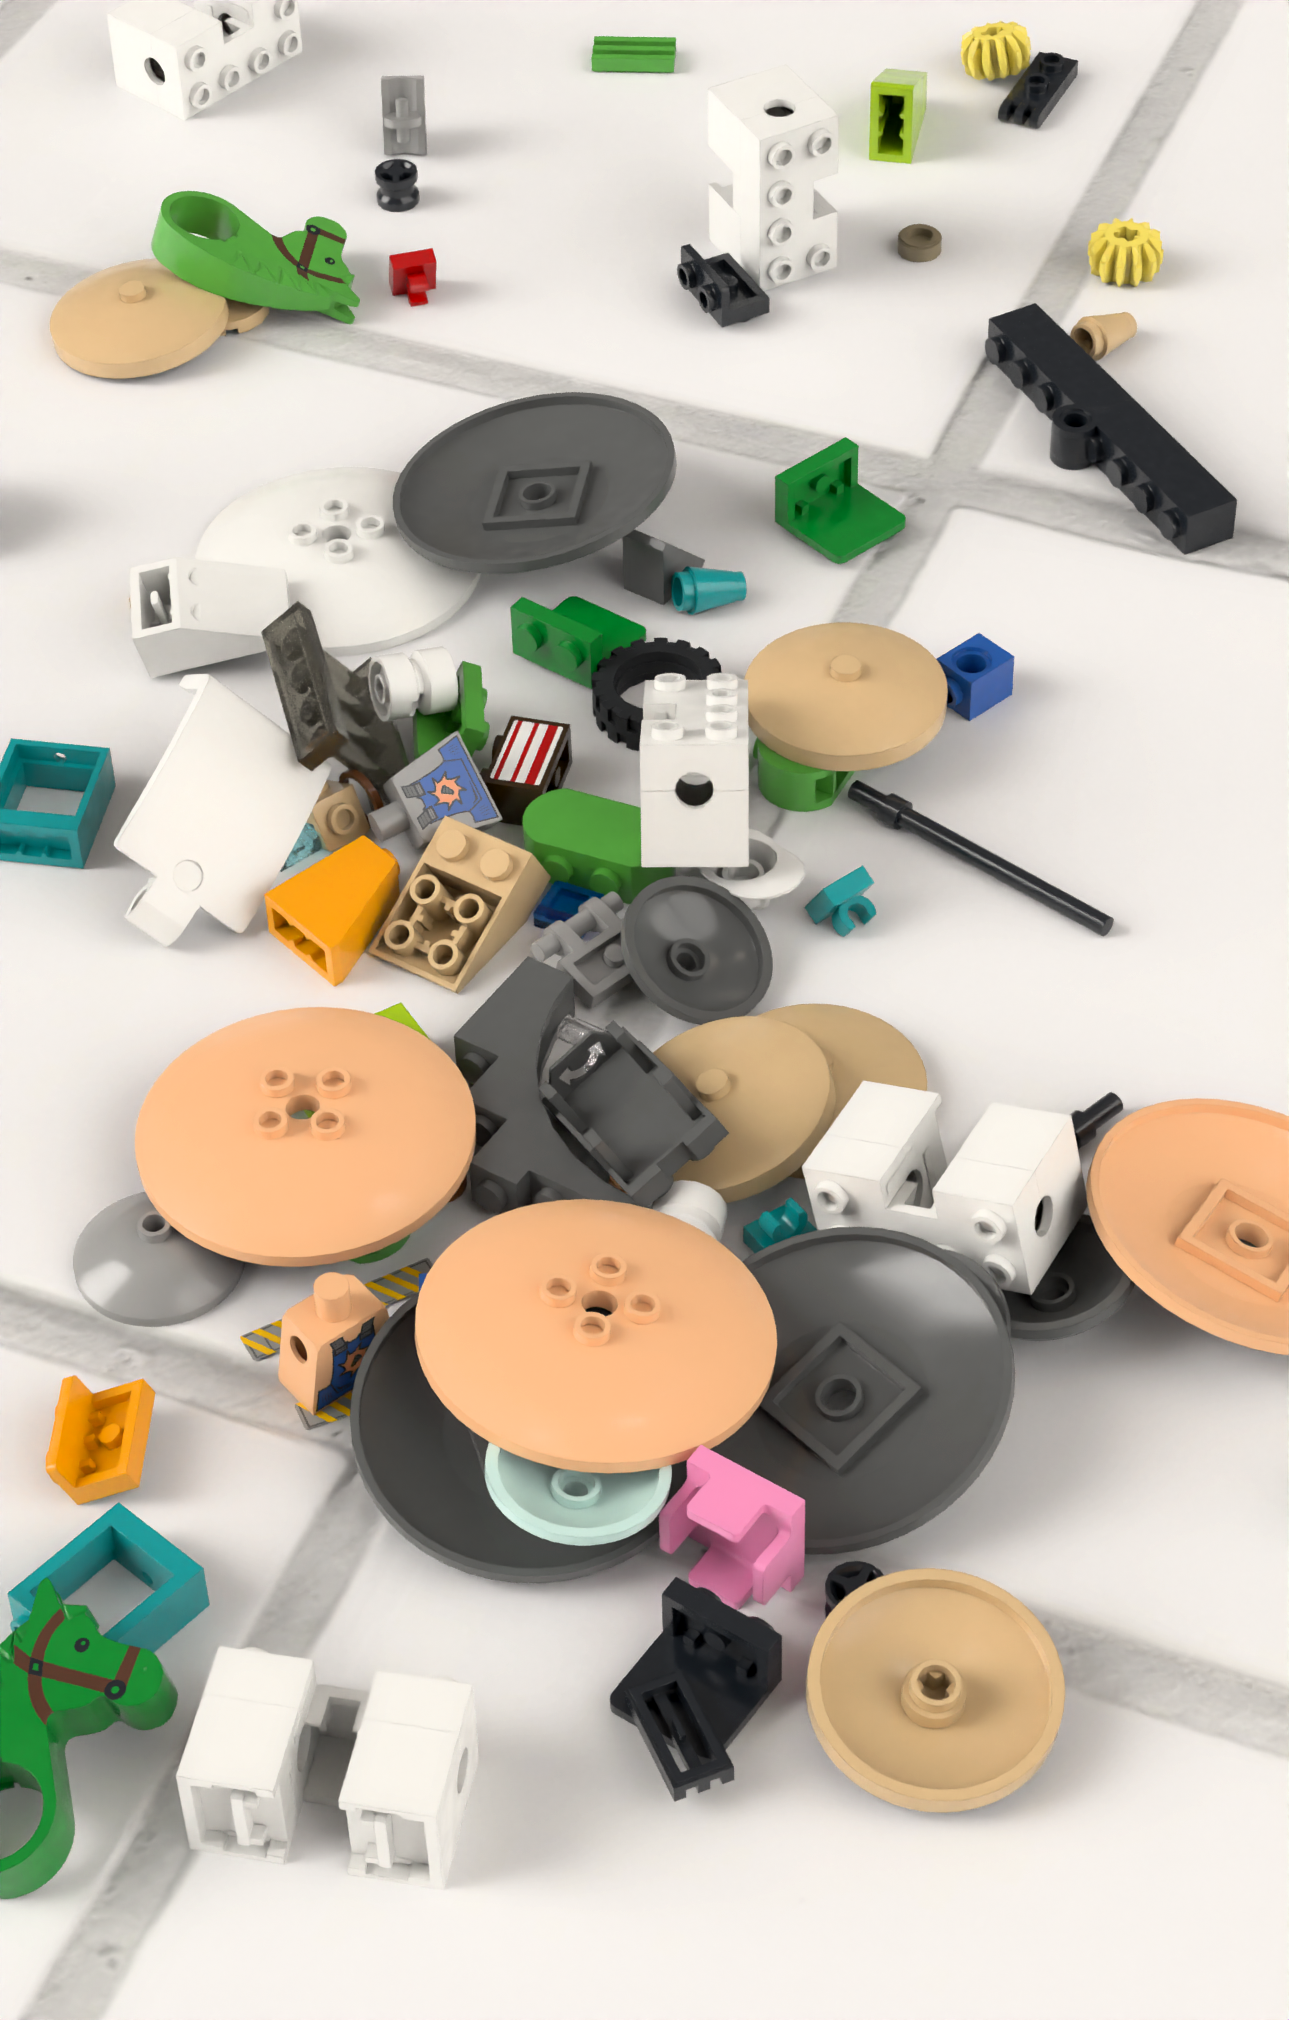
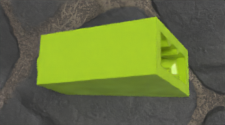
[869,68,928,164]

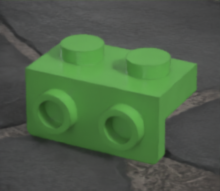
[412,661,490,760]

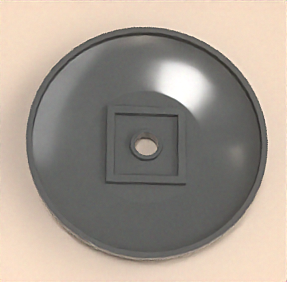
[393,392,677,574]
[711,1227,1015,1555]
[350,1291,711,1583]

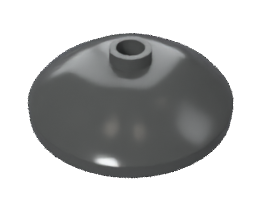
[621,876,773,1025]
[1001,1214,1135,1341]

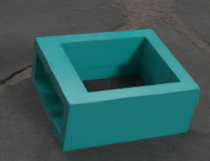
[0,738,116,869]
[7,1502,210,1653]

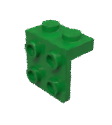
[775,437,906,564]
[510,596,646,689]

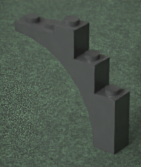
[454,956,638,1214]

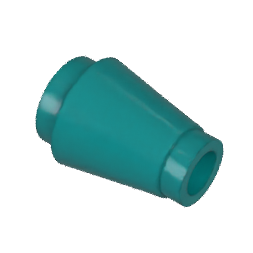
[671,566,747,615]

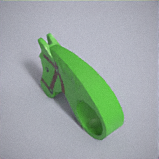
[151,191,360,324]

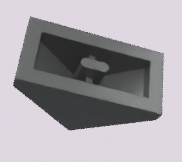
[622,529,705,605]

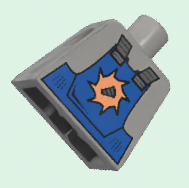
[368,731,503,850]

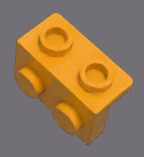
[45,1375,156,1505]

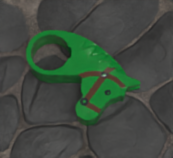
[0,1578,178,1899]

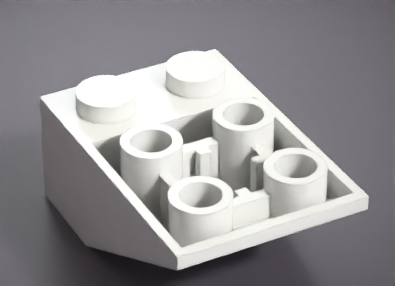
[129,557,293,678]

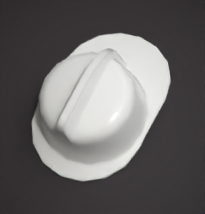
[698,829,805,910]

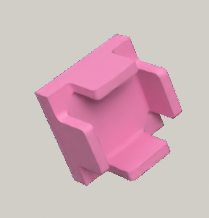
[659,1445,805,1610]

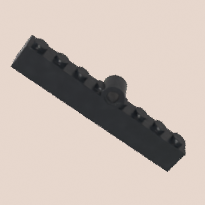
[985,303,1237,555]

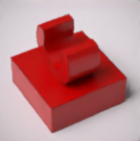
[389,248,437,307]

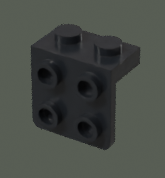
[610,1577,782,1764]

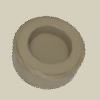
[898,224,942,262]

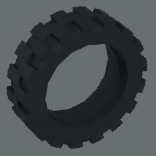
[592,637,721,751]

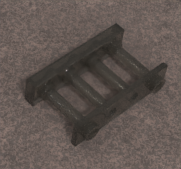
[261,601,409,812]

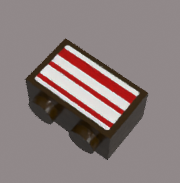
[480,716,572,826]

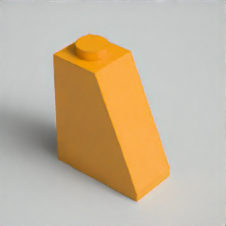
[264,835,400,987]

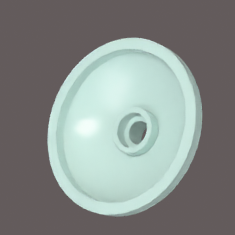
[484,1442,672,1546]

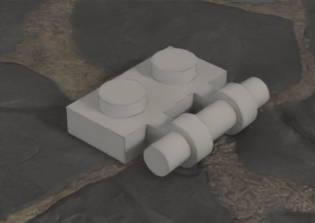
[531,891,634,1010]

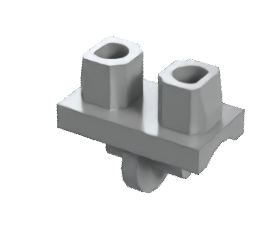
[381,76,427,155]

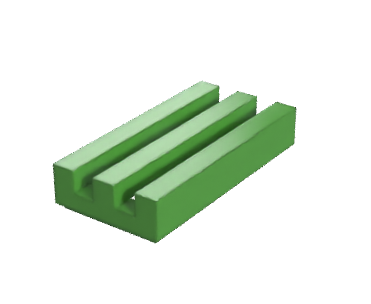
[591,36,676,73]

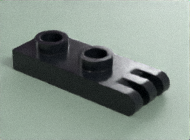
[998,52,1078,129]

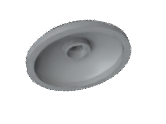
[73,1192,245,1327]

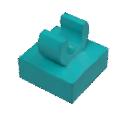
[804,865,876,937]
[743,1197,817,1254]

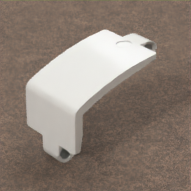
[114,674,332,947]

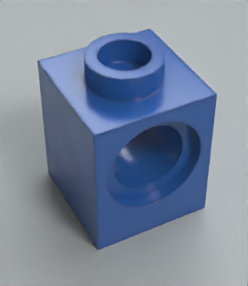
[936,633,1014,721]

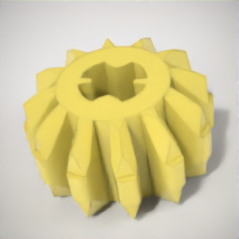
[960,21,1031,81]
[1088,218,1164,287]

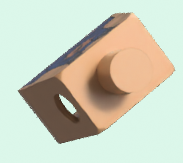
[278,1272,390,1416]

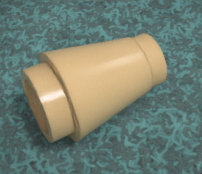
[1070,312,1137,361]

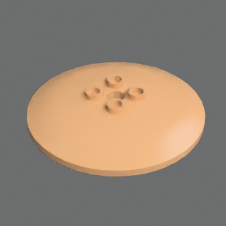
[135,1007,476,1267]
[1086,1098,1289,1355]
[415,1199,777,1474]

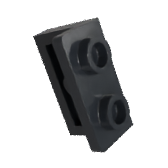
[677,244,770,327]

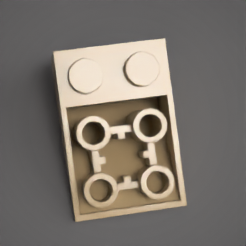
[368,816,551,994]

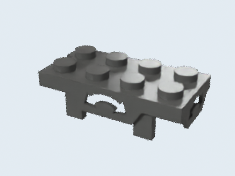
[538,1020,729,1208]

